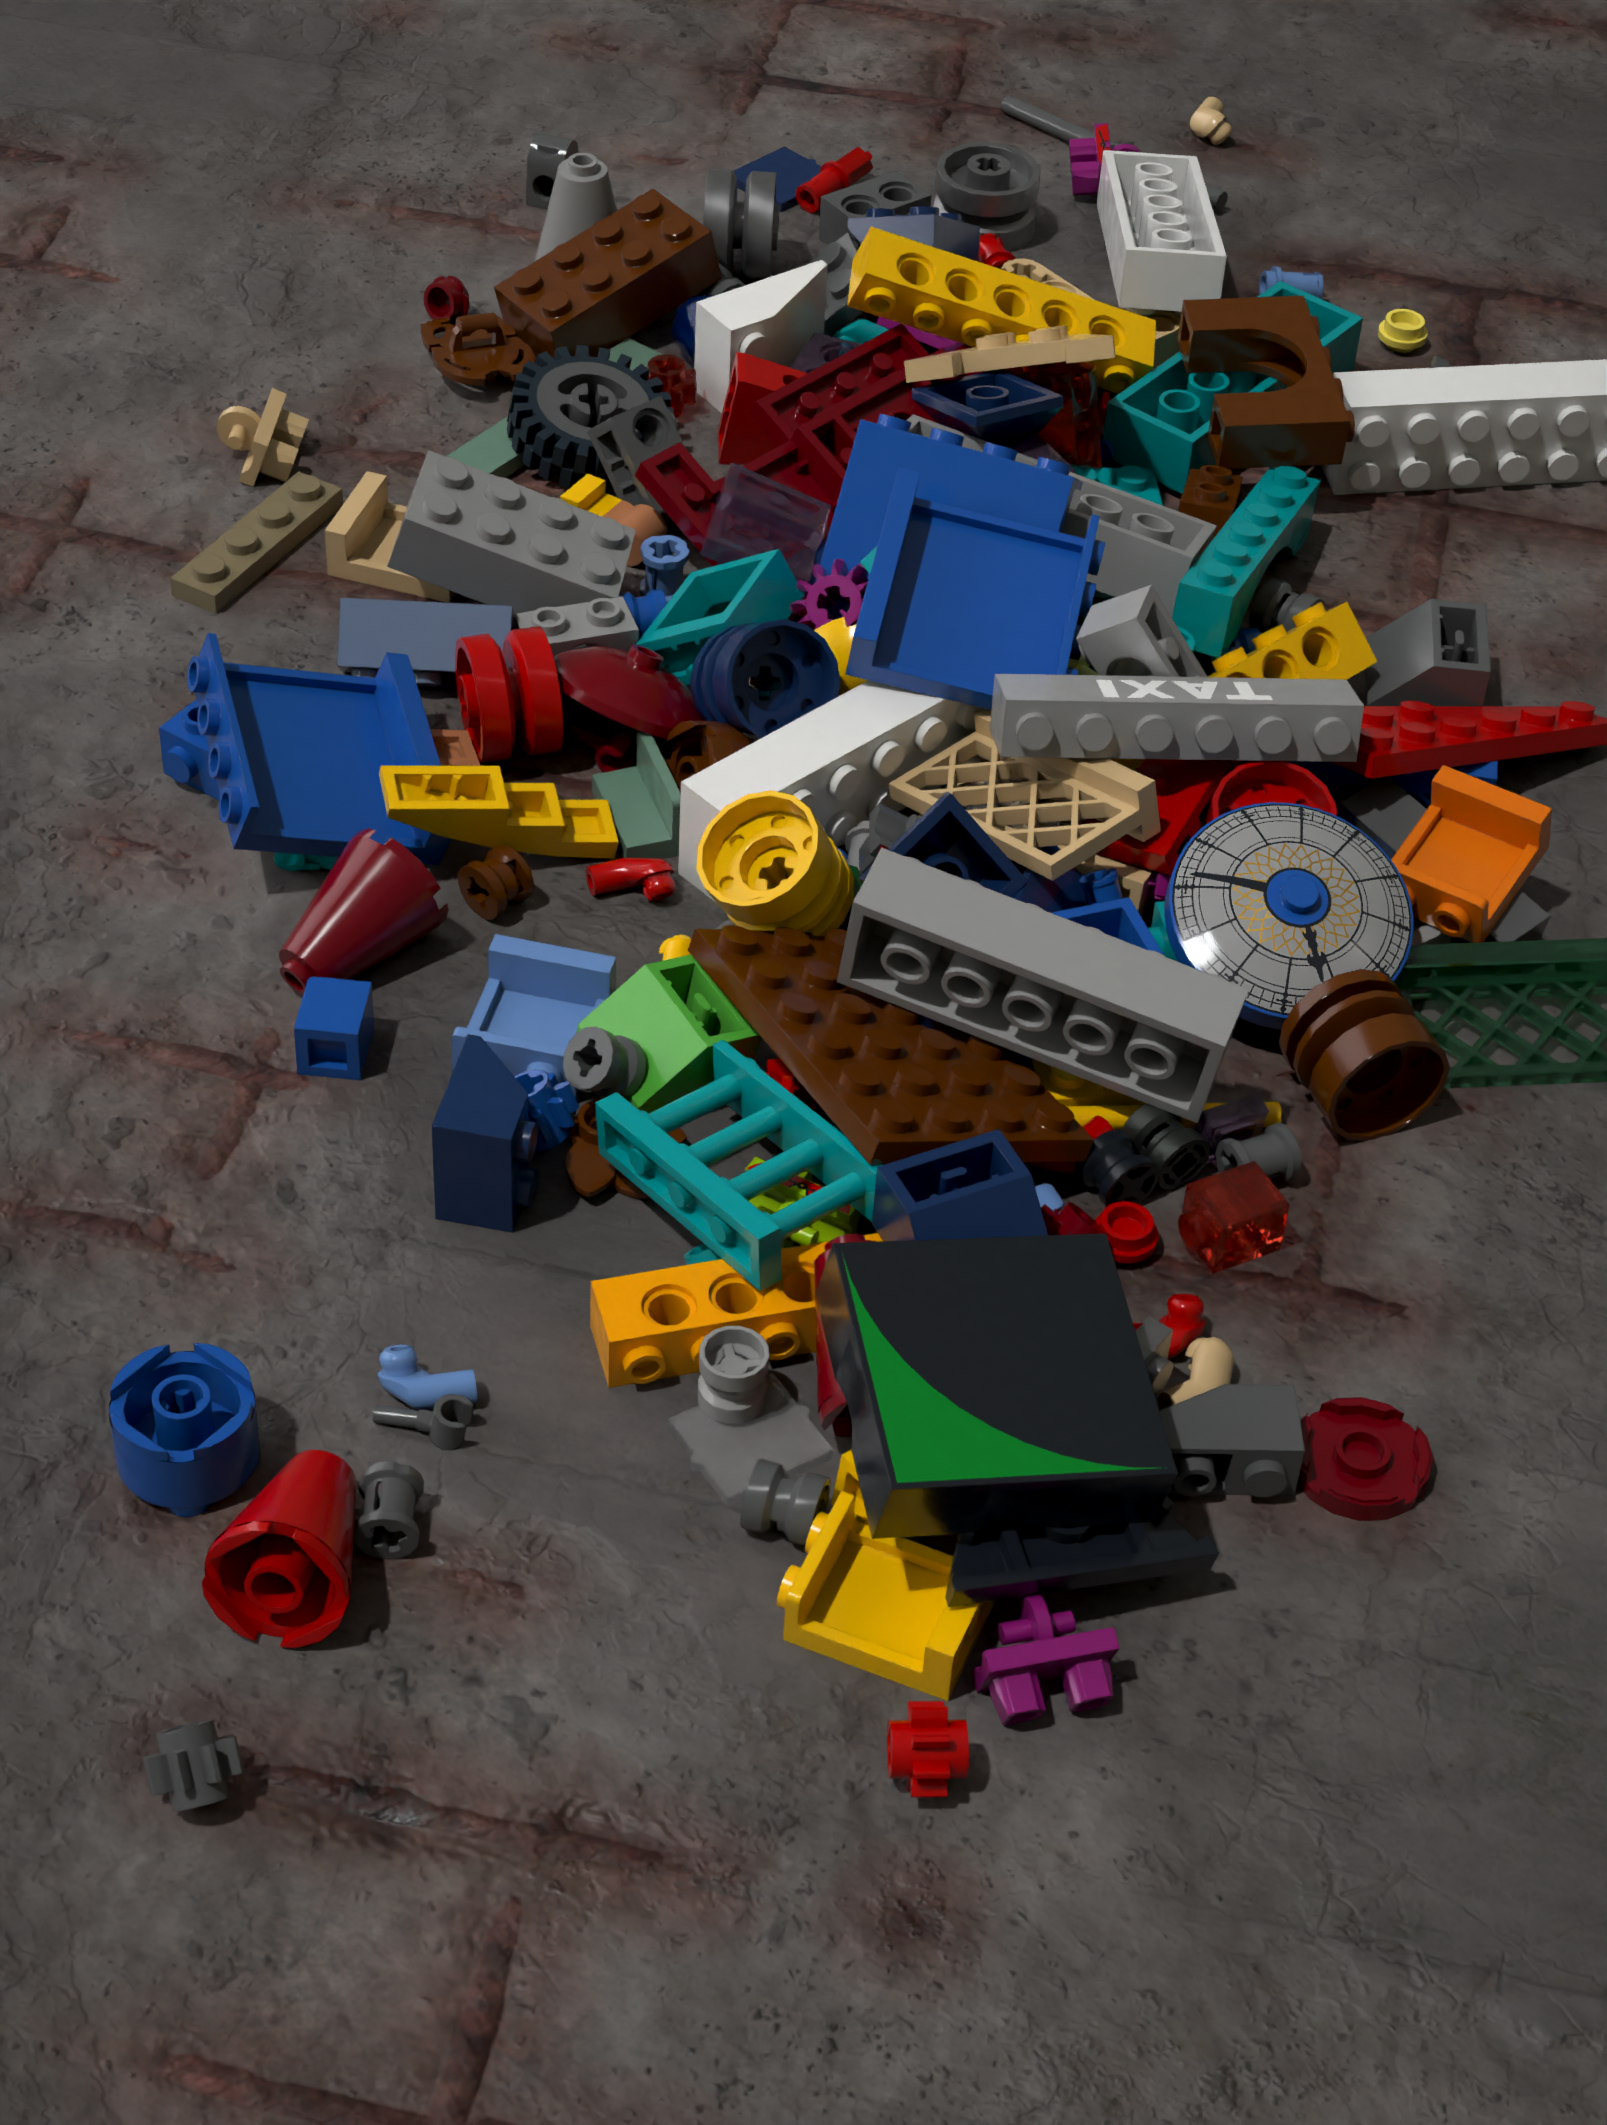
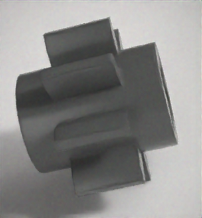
[143,1719,244,1811]

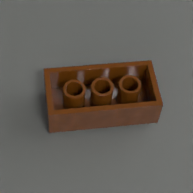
[494,189,722,359]

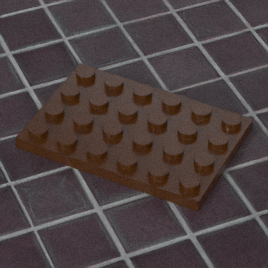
[688,925,1094,1165]

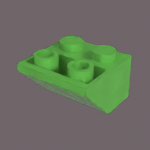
[576,955,762,1114]

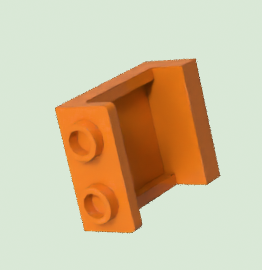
[1391,765,1552,946]

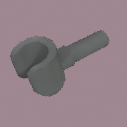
[372,1394,473,1450]

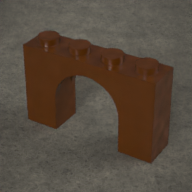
[1177,295,1355,469]

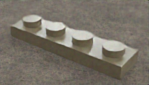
[170,471,343,614]

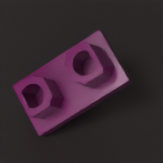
[972,1594,1120,1726]

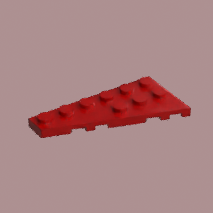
[1332,701,1607,779]

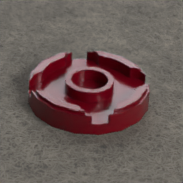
[1297,1397,1433,1521]

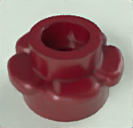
[424,276,470,322]

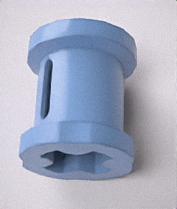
[640,535,689,604]

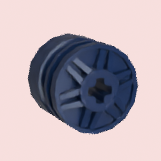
[690,619,841,743]

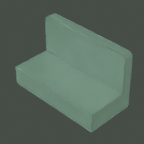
[592,732,681,859]

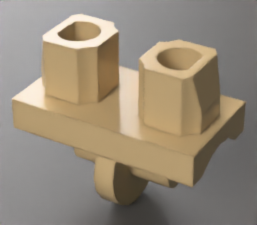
[216,388,309,487]

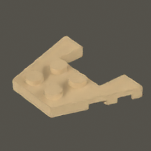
[904,326,1116,383]

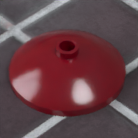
[553,644,703,739]

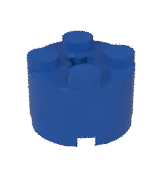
[109,1343,261,1517]

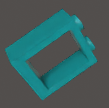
[636,549,804,685]

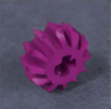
[790,559,868,630]

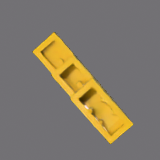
[379,766,619,859]

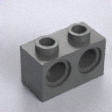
[819,170,932,245]
[587,396,686,516]

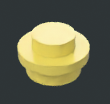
[1378,309,1428,353]

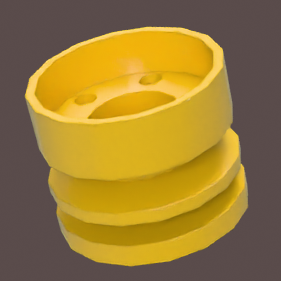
[696,790,854,936]

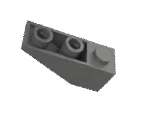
[1160,1384,1305,1498]

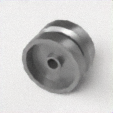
[933,142,1041,252]
[703,168,780,281]

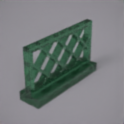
[1395,938,1607,1088]

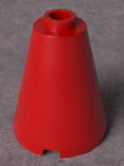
[202,1450,357,1648]

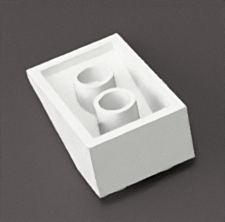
[694,260,828,413]

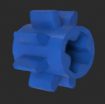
[514,1070,580,1151]

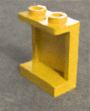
[776,1491,996,1701]

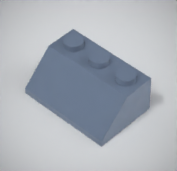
[337,598,515,687]

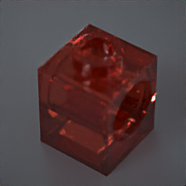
[1178,1161,1290,1274]

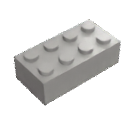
[387,450,636,614]

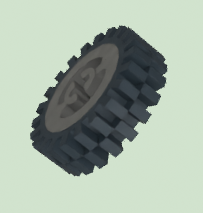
[507,345,674,493]

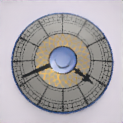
[1164,802,1413,1030]

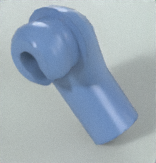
[377,1345,477,1410]

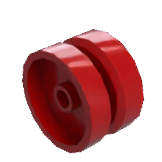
[455,626,563,764]

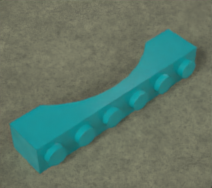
[1172,466,1320,658]

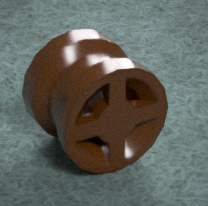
[458,844,534,920]

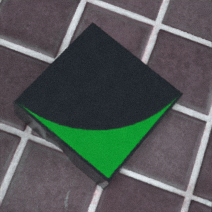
[815,1233,1178,1539]

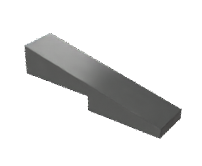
[1338,776,1551,969]

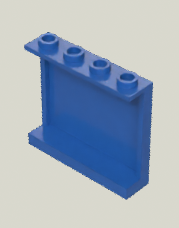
[815,414,1083,619]
[845,467,1105,710]
[187,633,451,865]

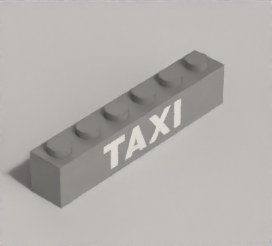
[990,674,1364,762]

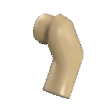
[1190,97,1232,145]
[1159,1337,1234,1410]

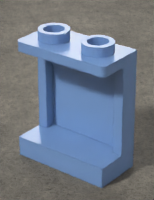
[451,934,616,1100]

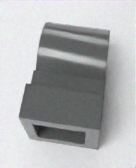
[526,132,579,209]

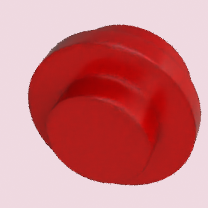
[1095,1201,1158,1263]

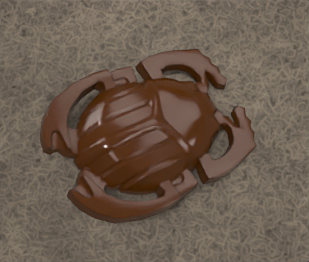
[420,312,535,385]

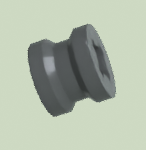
[563,1026,646,1098]

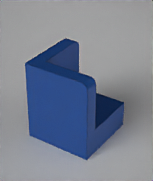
[294,977,374,1080]

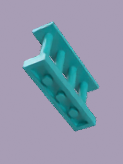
[595,1040,882,1291]

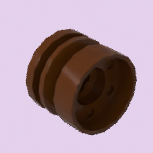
[1279,969,1450,1141]

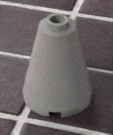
[534,153,618,262]

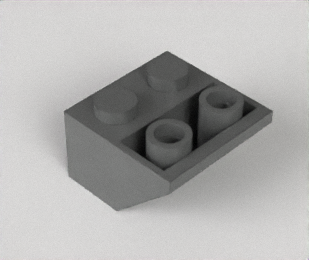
[1365,599,1491,706]

